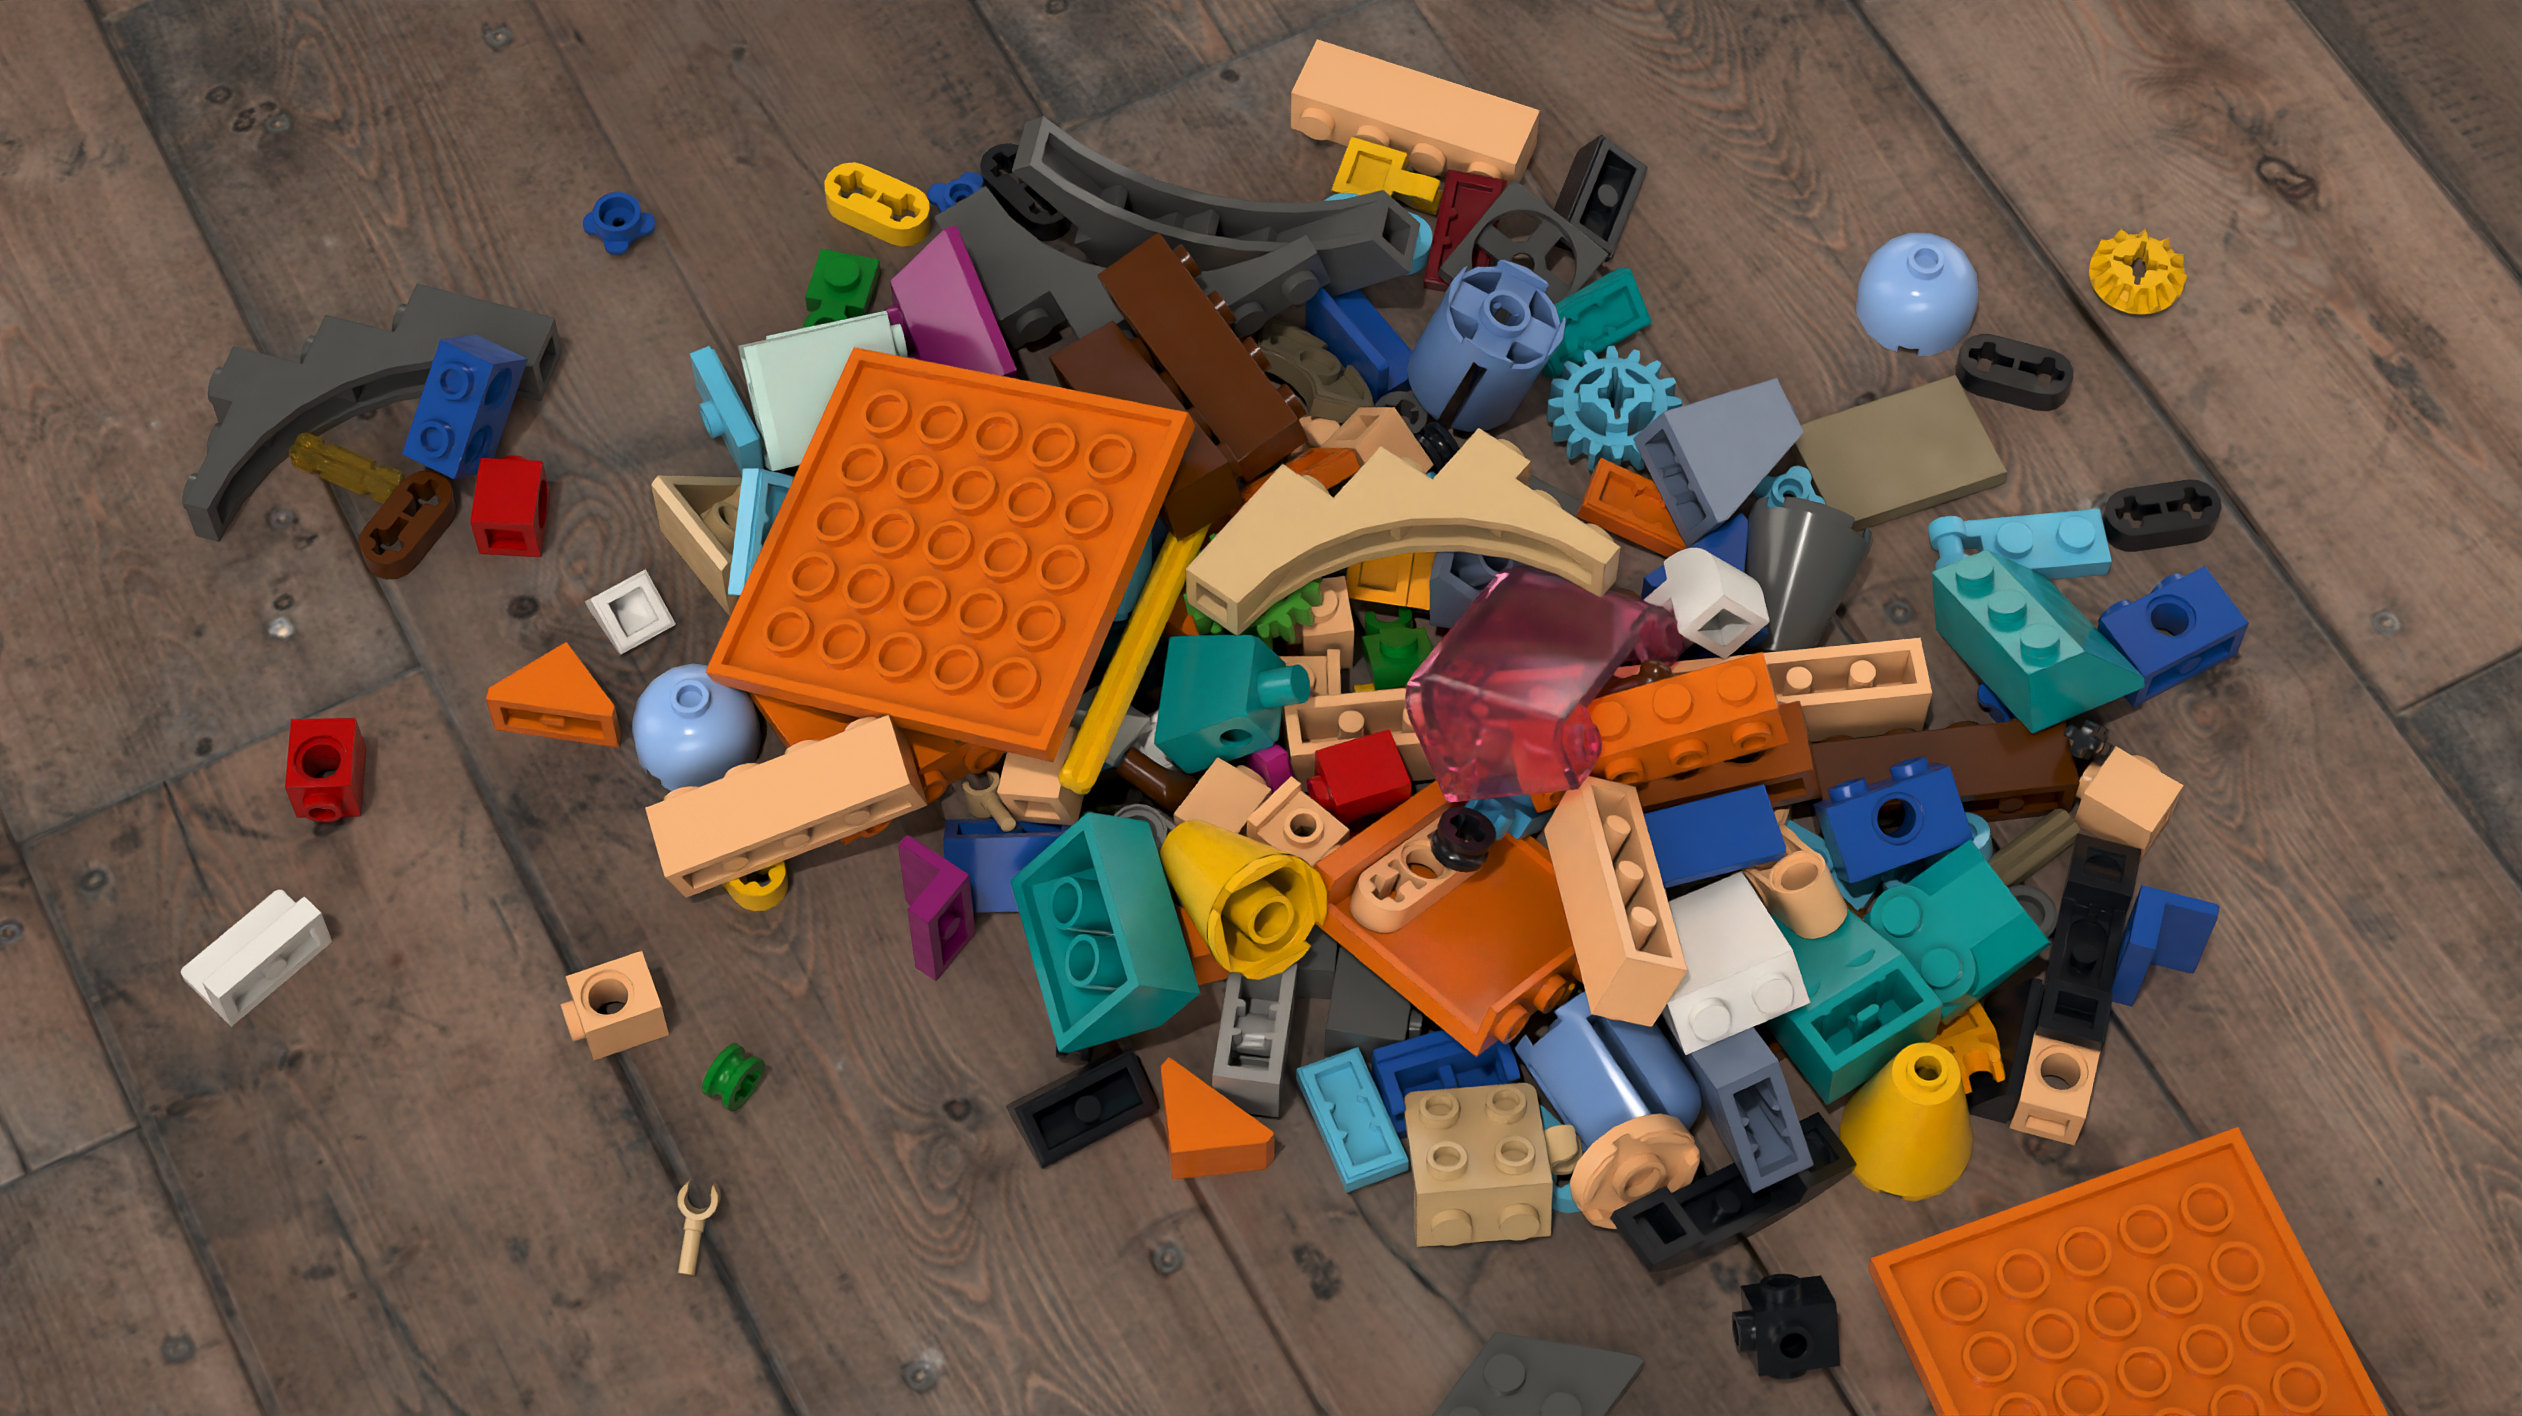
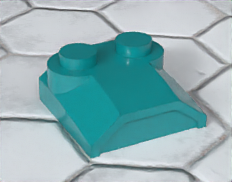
[1863,839,2052,1025]

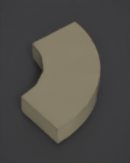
[1254,318,1374,423]

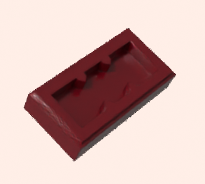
[1423,169,1507,292]

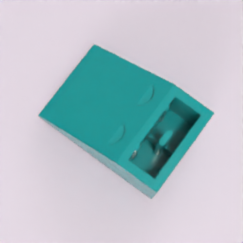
[1763,908,1943,1105]

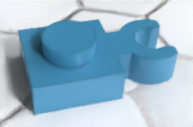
[1464,773,1554,840]

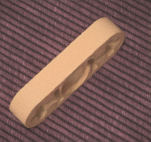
[1349,815,1490,933]

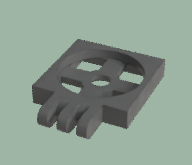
[1437,179,1608,323]

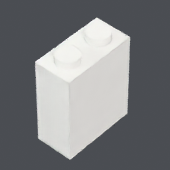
[1661,871,1810,1055]

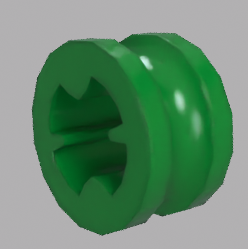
[702,1043,765,1111]

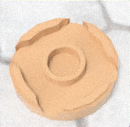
[1570,1113,1700,1229]

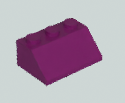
[884,225,1017,379]

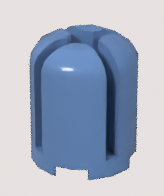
[1407,260,1566,433]
[1515,992,1702,1153]

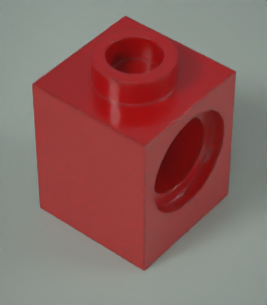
[470,455,551,557]
[285,718,366,823]

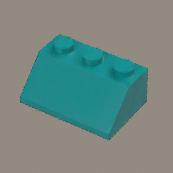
[1931,550,2145,734]
[1010,812,1200,1053]

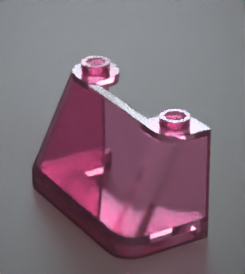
[1405,566,1686,803]

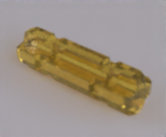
[289,433,405,504]

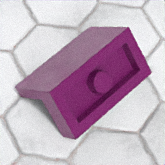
[898,835,976,981]

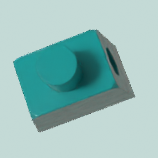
[1154,635,1310,774]

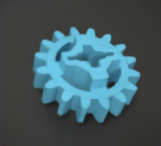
[1546,346,1682,471]

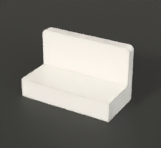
[181,890,332,1027]

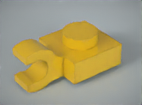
[1331,136,1443,215]

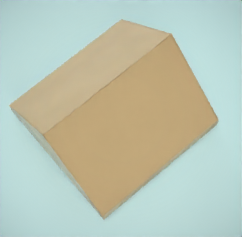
[651,475,742,617]

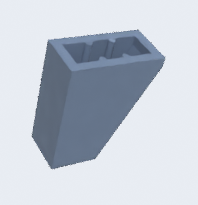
[1633,378,1804,548]
[1661,1014,1814,1193]

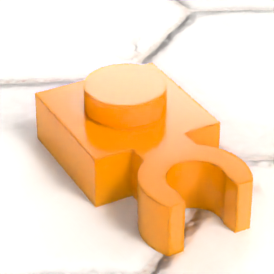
[1928,1001,2005,1094]

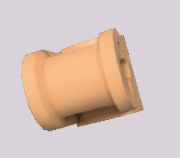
[1730,824,1847,939]

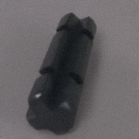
[2064,720,2114,761]

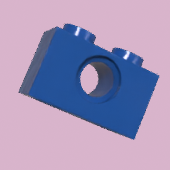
[2097,566,2249,708]
[1813,756,1974,884]

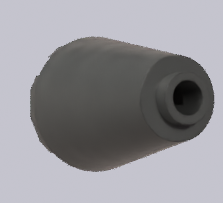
[1741,497,1873,655]

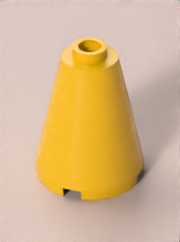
[1159,819,1327,980]
[1839,1042,1974,1202]

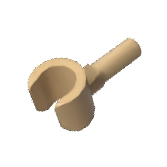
[962,770,1016,832]
[1544,1124,1583,1175]
[677,1179,721,1276]

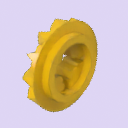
[2089,228,2187,315]

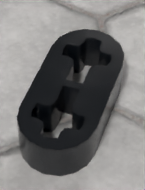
[980,143,1072,241]
[1955,334,2074,411]
[2102,480,2222,552]

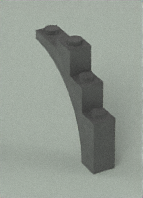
[1012,116,1420,308]
[934,186,1331,350]
[182,283,562,542]

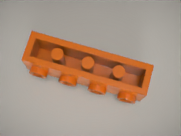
[1509,652,1789,813]

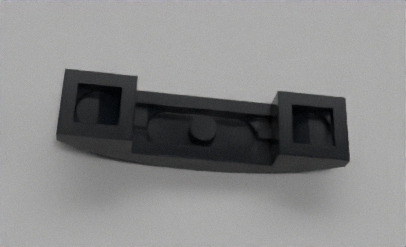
[2035,833,2141,1051]
[1610,1112,1857,1272]

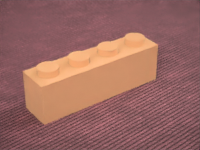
[1291,39,1540,186]
[645,715,928,898]
[1544,773,1688,1027]

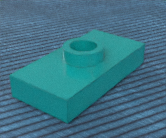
[1542,267,1653,379]

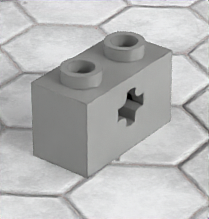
[1212,963,1297,1117]

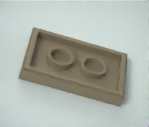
[1790,375,2007,532]

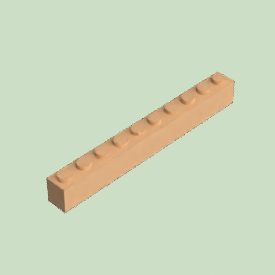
[1282,638,1932,792]

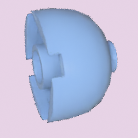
[1856,233,1978,356]
[632,663,762,791]

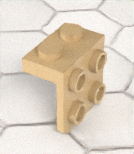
[1403,1083,1553,1247]

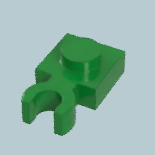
[803,248,881,328]
[1362,606,1438,691]

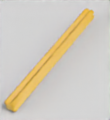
[1058,523,1211,795]

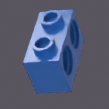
[402,334,528,479]

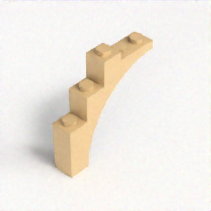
[1186,428,1621,636]

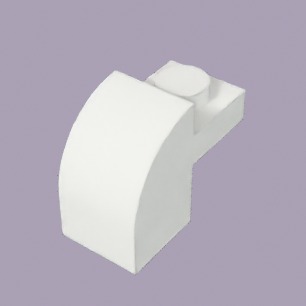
[1624,548,1770,661]

